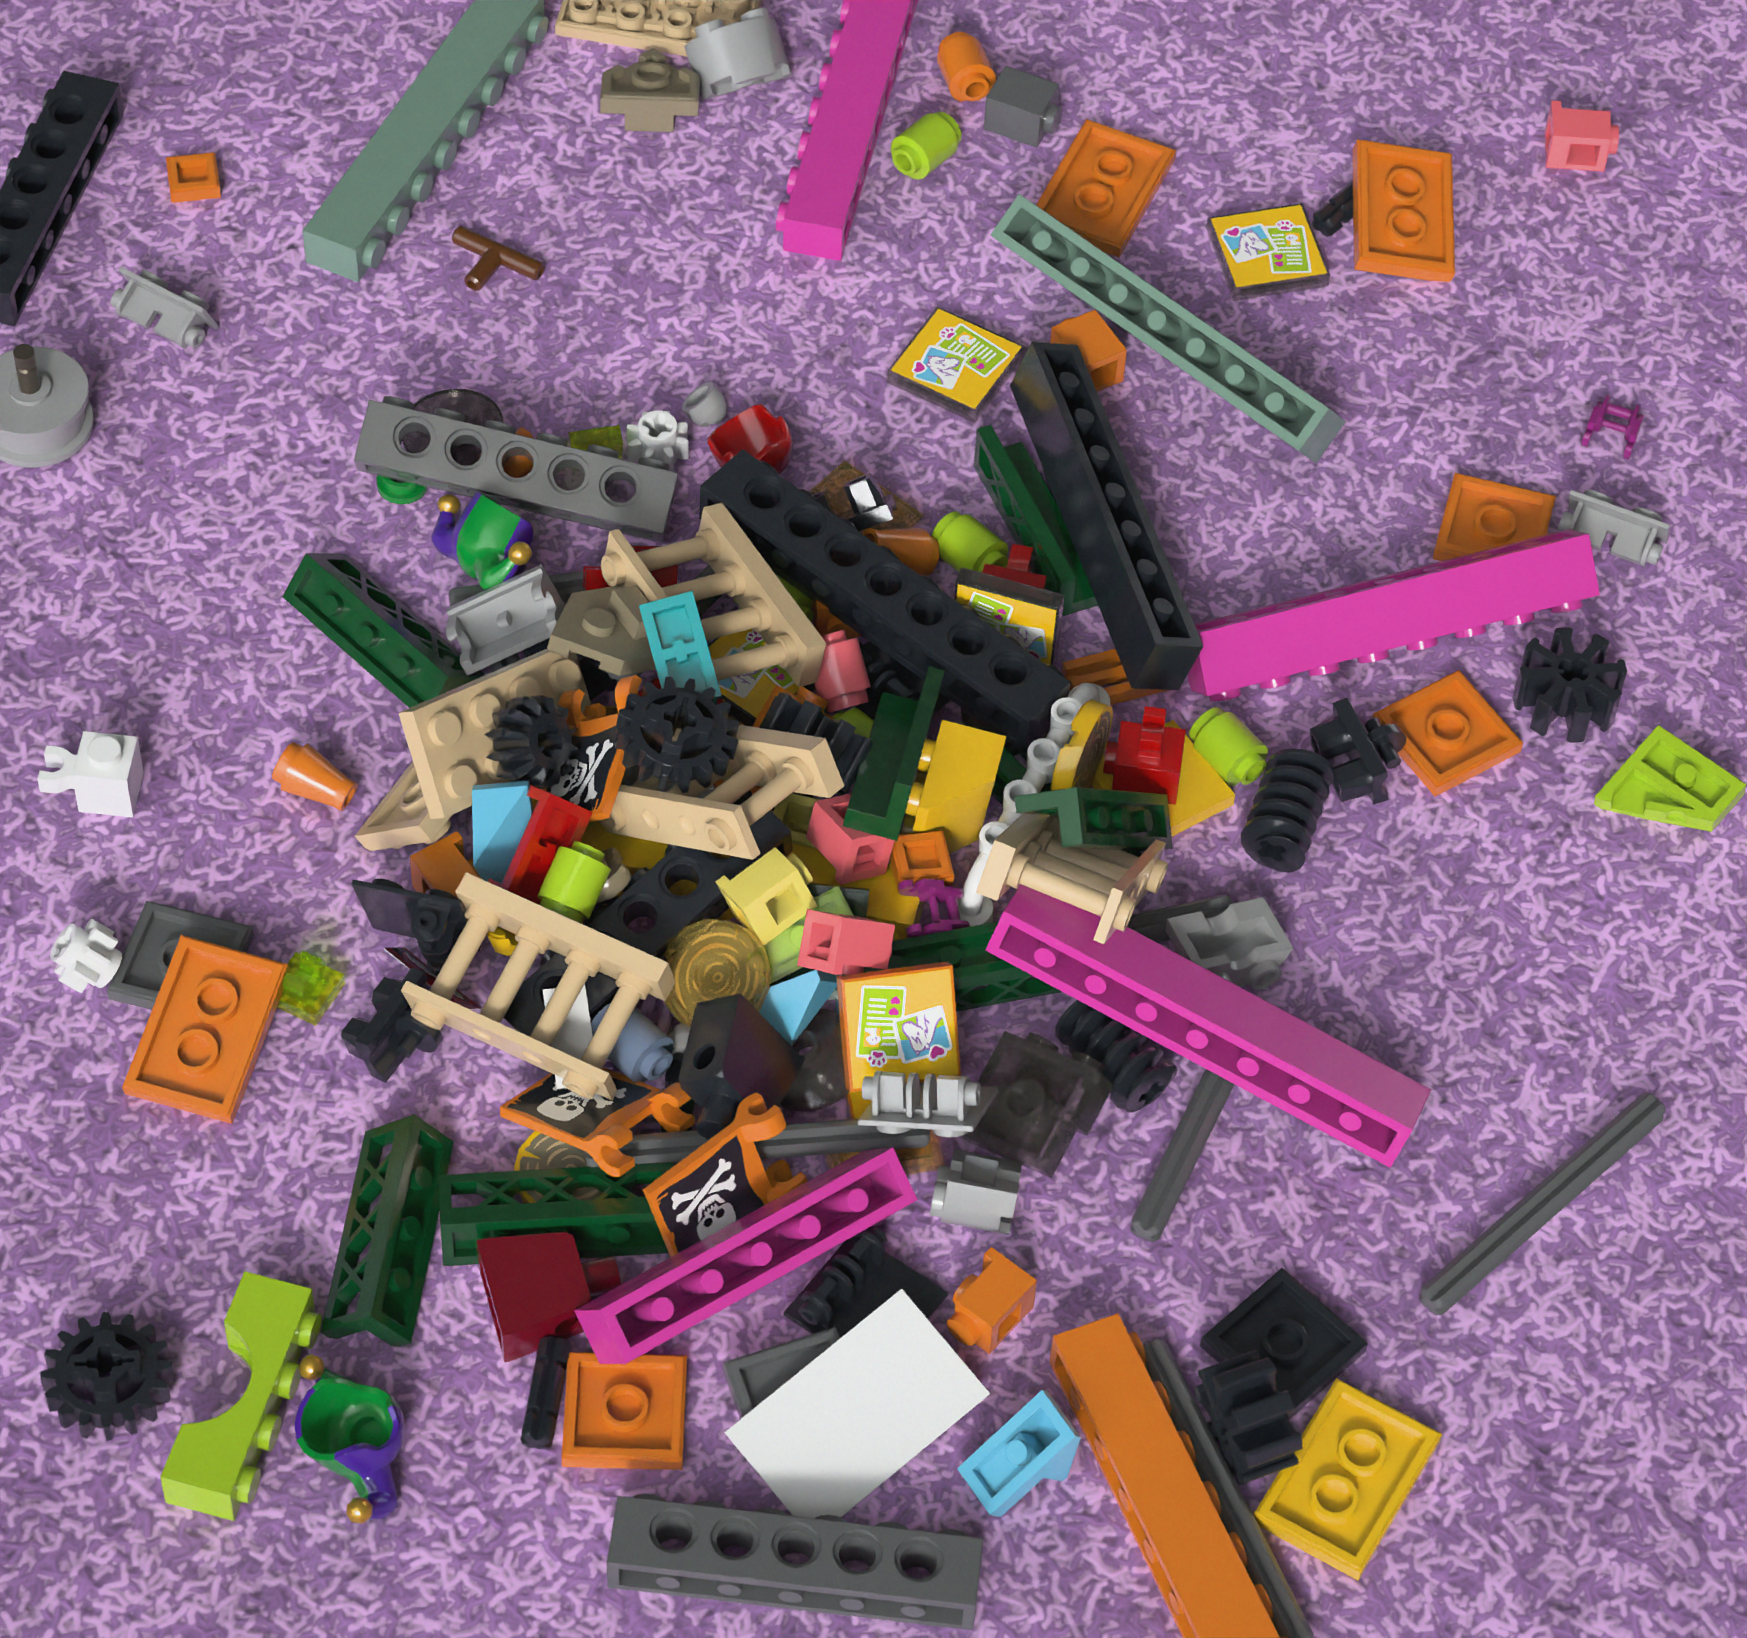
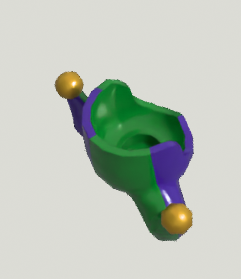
[431,491,533,590]
[294,1354,405,1524]

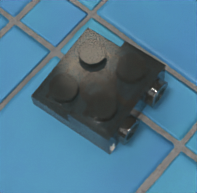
[959,1031,1114,1178]

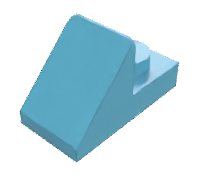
[957,1390,1081,1517]

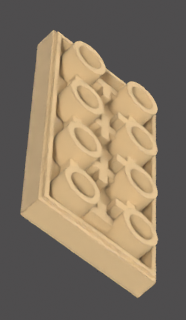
[555,0,762,56]

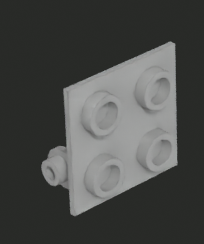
[858,1071,998,1137]

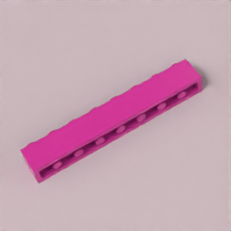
[776,0,918,261]
[1187,529,1600,701]
[986,884,1431,1168]

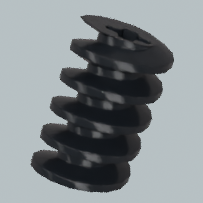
[1241,748,1335,873]
[1055,1000,1178,1113]

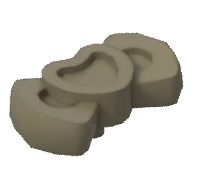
[597,847,632,903]

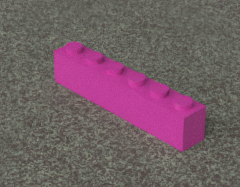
[574,1147,918,1364]

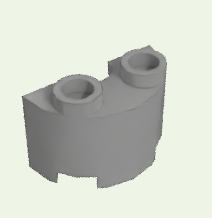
[684,8,792,100]
[1165,897,1293,990]
[930,1149,1022,1235]

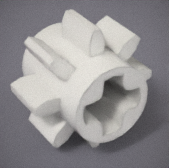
[627,410,689,472]
[50,919,122,993]

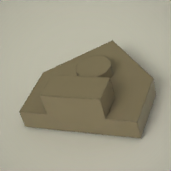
[600,49,700,132]
[547,585,656,676]

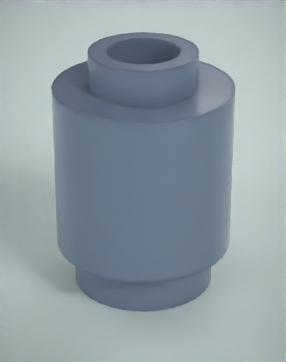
[591,1003,673,1083]

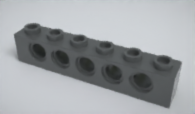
[354,396,678,543]
[607,1494,983,1630]

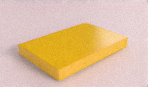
[1253,1378,1442,1581]

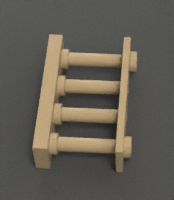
[601,503,826,687]
[598,725,844,860]
[976,814,1168,944]
[401,872,676,1101]

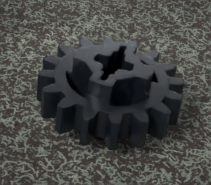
[615,676,739,793]
[40,1312,174,1441]

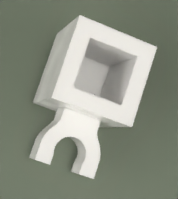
[38,731,144,817]

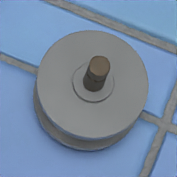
[0,344,94,468]

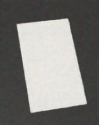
[724,1289,990,1519]

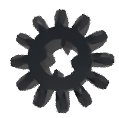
[484,695,580,789]

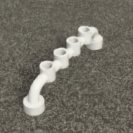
[948,682,1110,927]

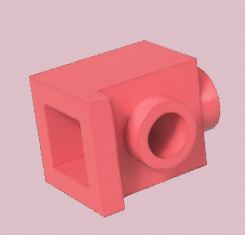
[1545,100,1619,171]
[806,793,894,885]
[797,909,895,975]

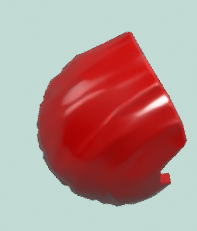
[707,404,793,475]

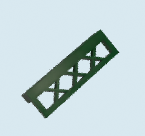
[974,425,1098,618]
[282,553,485,708]
[843,666,945,841]
[1015,787,1173,851]
[837,921,1062,1012]
[320,1114,454,1347]
[439,1162,673,1266]

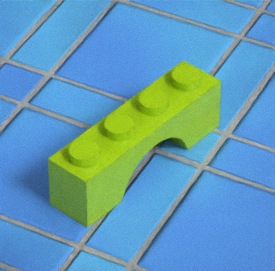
[160,1271,322,1521]

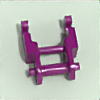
[1581,394,1644,460]
[898,879,970,938]

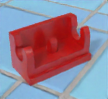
[488,785,593,905]

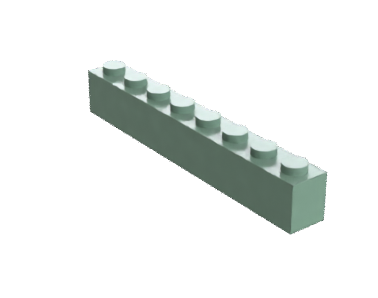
[303,0,549,282]
[990,194,1346,463]

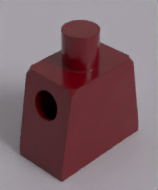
[476,1232,621,1363]

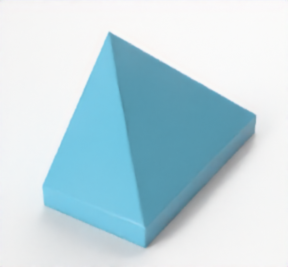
[472,781,534,883]
[755,970,837,1046]

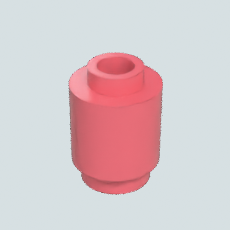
[814,630,871,713]

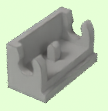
[446,564,565,676]

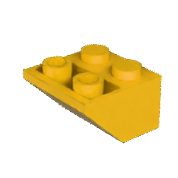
[901,720,1006,854]

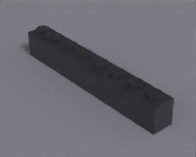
[1010,342,1204,690]

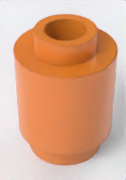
[937,32,996,101]

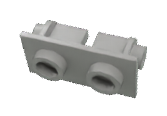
[110,267,219,349]
[1558,490,1670,567]

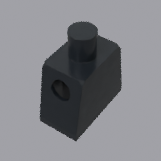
[679,993,805,1140]

